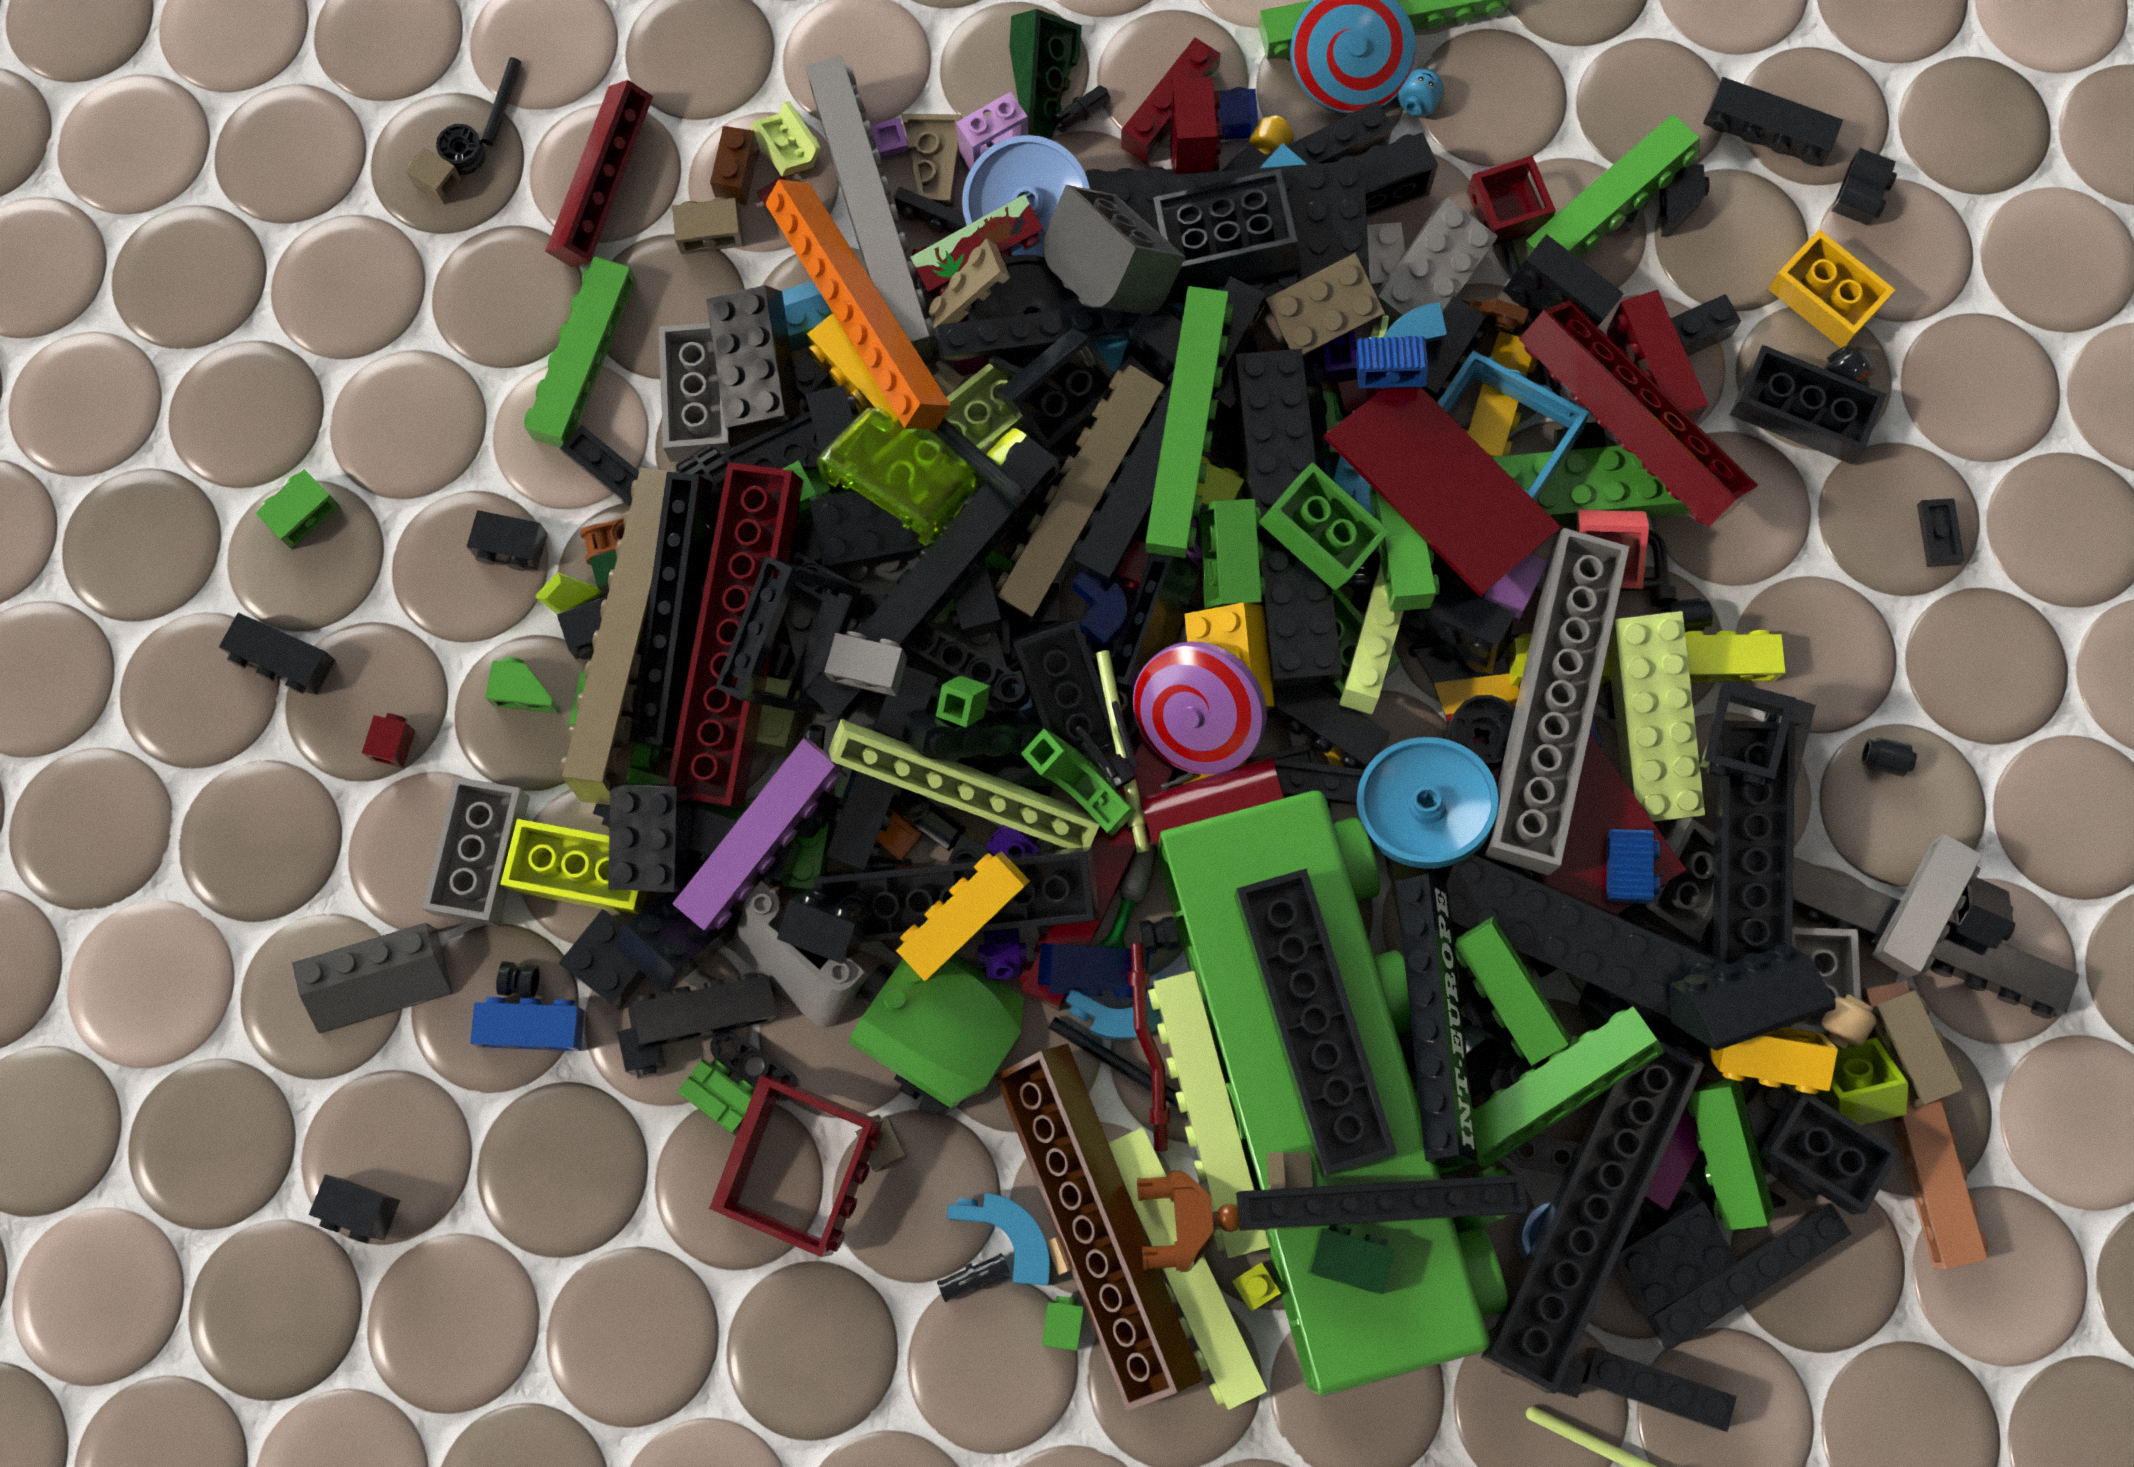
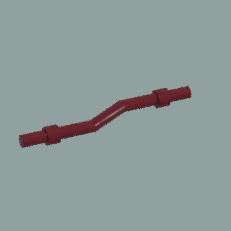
[1128,942,1170,1152]

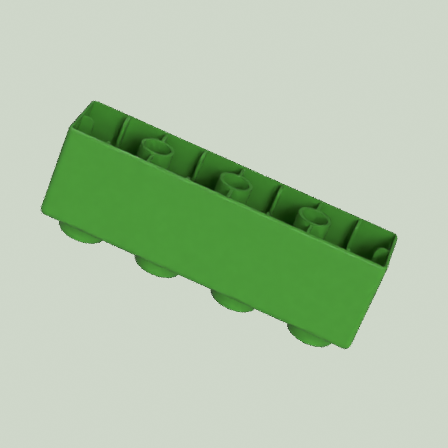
[1157,790,1508,1397]

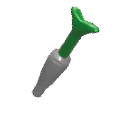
[1090,830,1157,961]

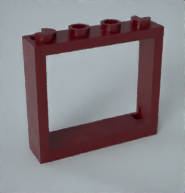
[709,1075,883,1257]

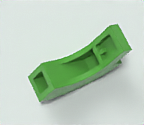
[1021,729,1136,836]

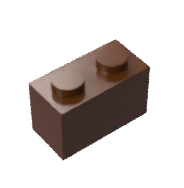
[710,126,759,205]

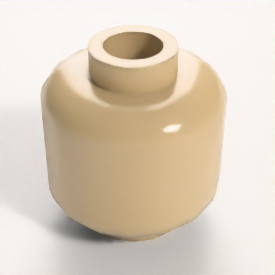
[1822,994,1876,1049]

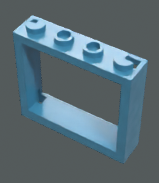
[1438,350,1589,501]

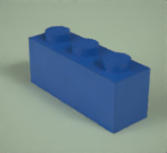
[470,997,585,1051]

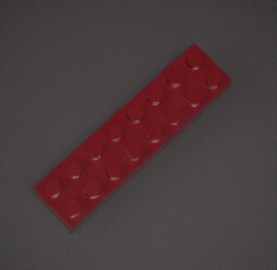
[1519,300,1759,528]

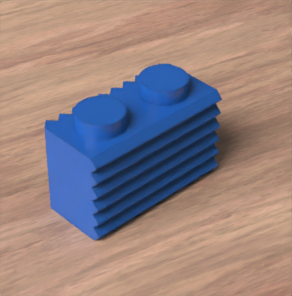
[1356,336,1428,388]
[1606,829,1660,904]

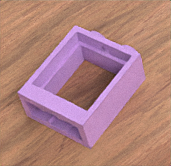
[956,91,1029,172]

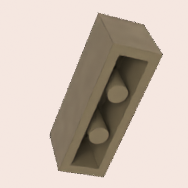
[1871,990,1963,1108]

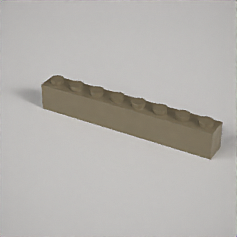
[993,365,1164,619]

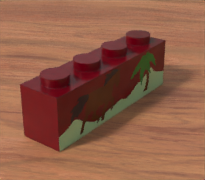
[1121,37,1221,164]
[910,194,1045,296]

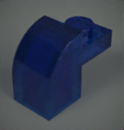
[1072,571,1127,651]

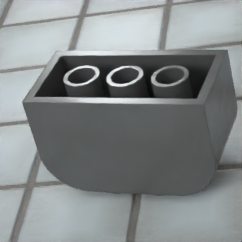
[1044,185,1185,315]

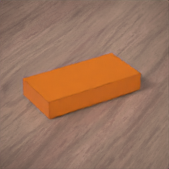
[875,808,922,861]

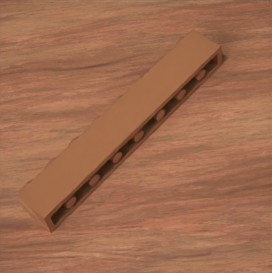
[1861,981,1988,1269]

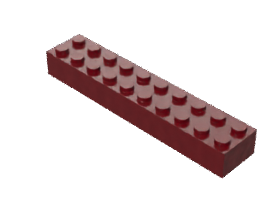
[668,462,804,810]

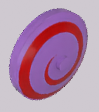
[1133,641,1267,775]

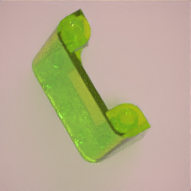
[817,407,977,546]

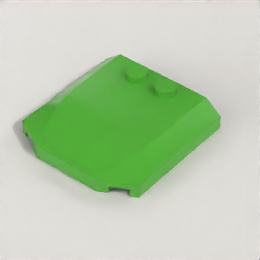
[848,954,1024,1109]

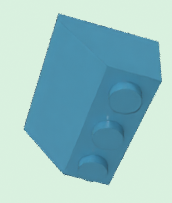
[782,280,833,352]

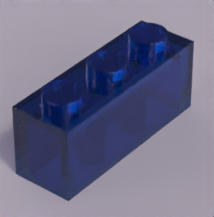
[1038,943,1150,998]

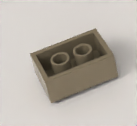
[1266,253,1385,356]

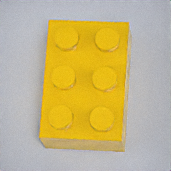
[1768,229,1895,348]
[1185,602,1274,708]
[1708,1027,1838,1094]

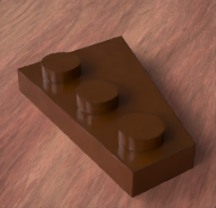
[1462,299,1529,334]

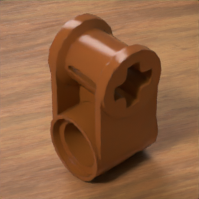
[580,518,625,565]

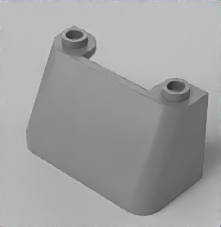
[732,881,868,1028]

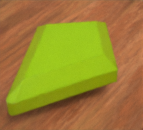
[535,572,603,614]

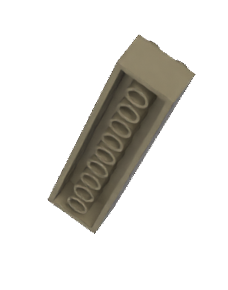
[560,468,679,805]

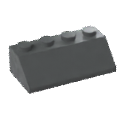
[292,922,452,1033]

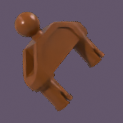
[1137,1170,1239,1273]

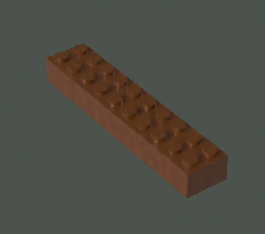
[995,1043,1203,1411]

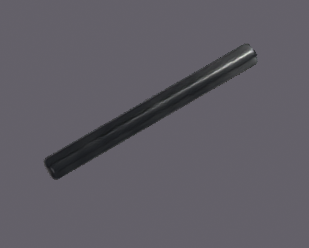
[930,418,1028,506]

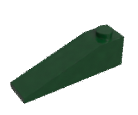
[1009,9,1082,140]

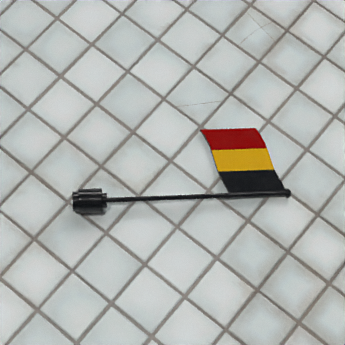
[1408,598,1713,744]

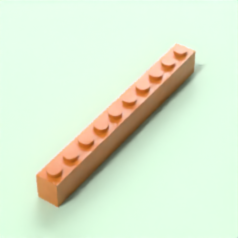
[765,179,951,430]

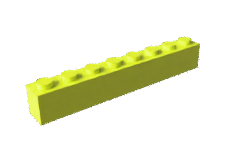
[1508,630,1785,686]

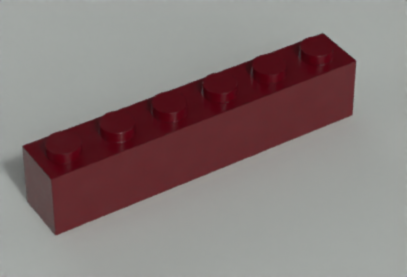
[545,80,653,267]

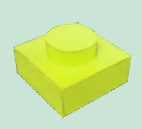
[1231,1262,1281,1312]

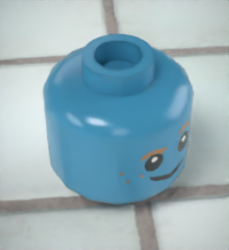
[1398,69,1444,117]

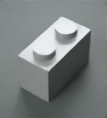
[824,631,908,697]

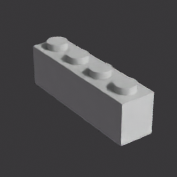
[1871,833,1982,978]

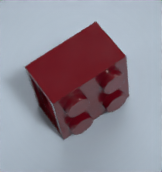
[1467,155,1556,246]

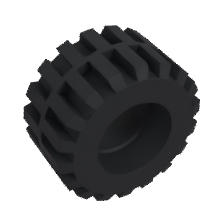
[676,444,728,532]

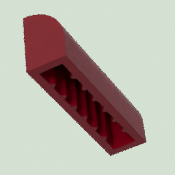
[1142,756,1286,848]

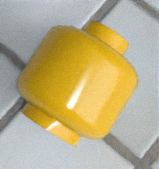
[1248,116,1294,155]

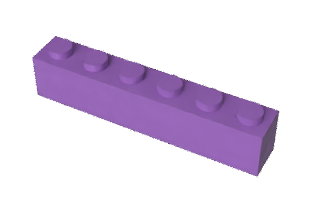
[673,739,843,931]

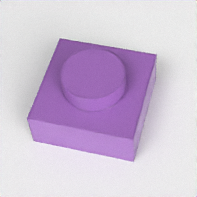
[870,118,909,158]

